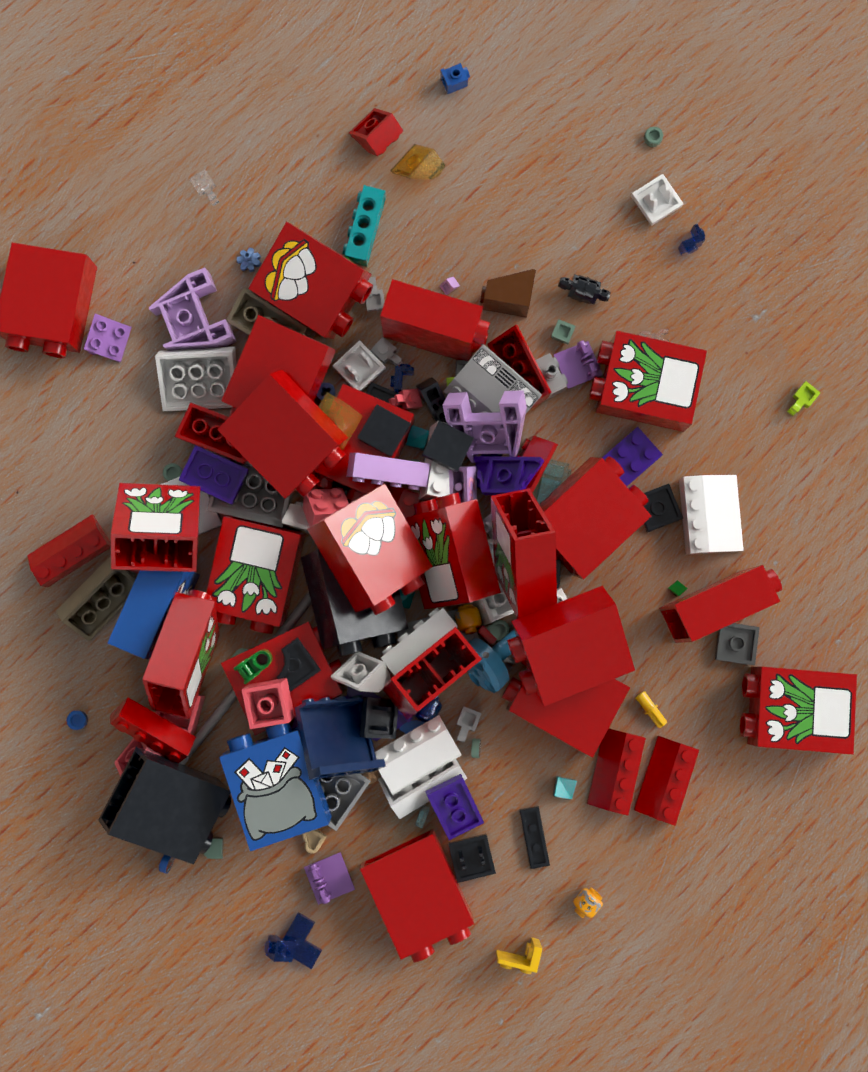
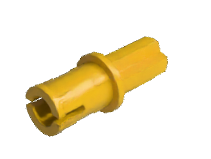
[635,691,667,728]

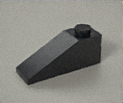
[416,377,447,423]

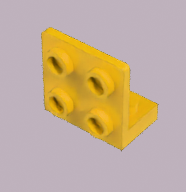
[496,937,542,974]

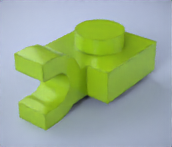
[787,381,820,416]

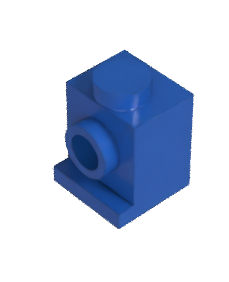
[440,63,470,94]

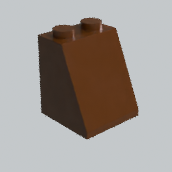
[480,269,536,318]

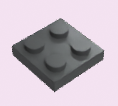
[715,623,760,666]

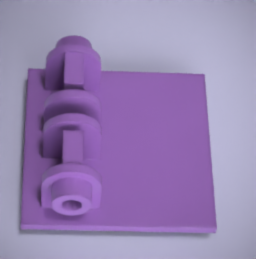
[84,314,132,362]
[554,340,603,389]
[304,852,355,905]

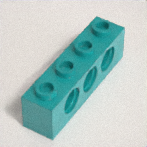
[342,185,386,267]

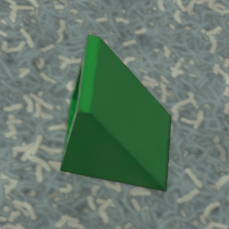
[669,580,688,597]

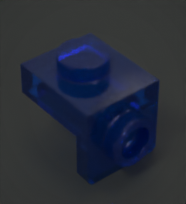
[678,224,705,255]
[390,364,414,393]
[264,935,295,962]

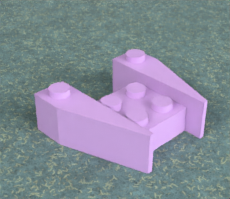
[149,268,237,350]
[442,391,527,463]

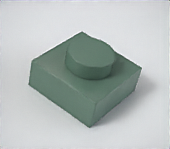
[551,319,576,345]

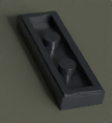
[519,806,550,869]

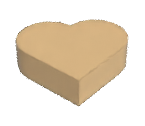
[302,829,327,854]

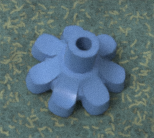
[237,248,261,272]

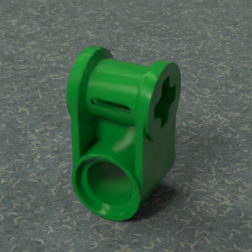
[233,649,273,684]

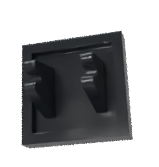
[360,697,398,739]
[448,833,496,883]

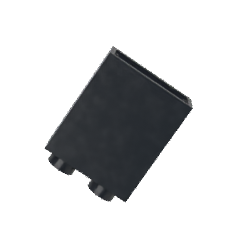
[301,549,409,657]
[98,746,231,864]

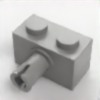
[535,353,568,400]

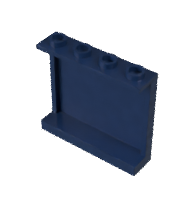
[295,695,386,780]

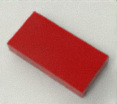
[477,626,497,645]

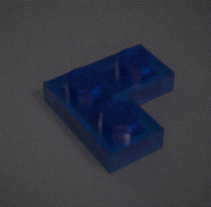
[278,912,322,969]

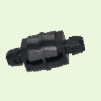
[558,274,611,305]

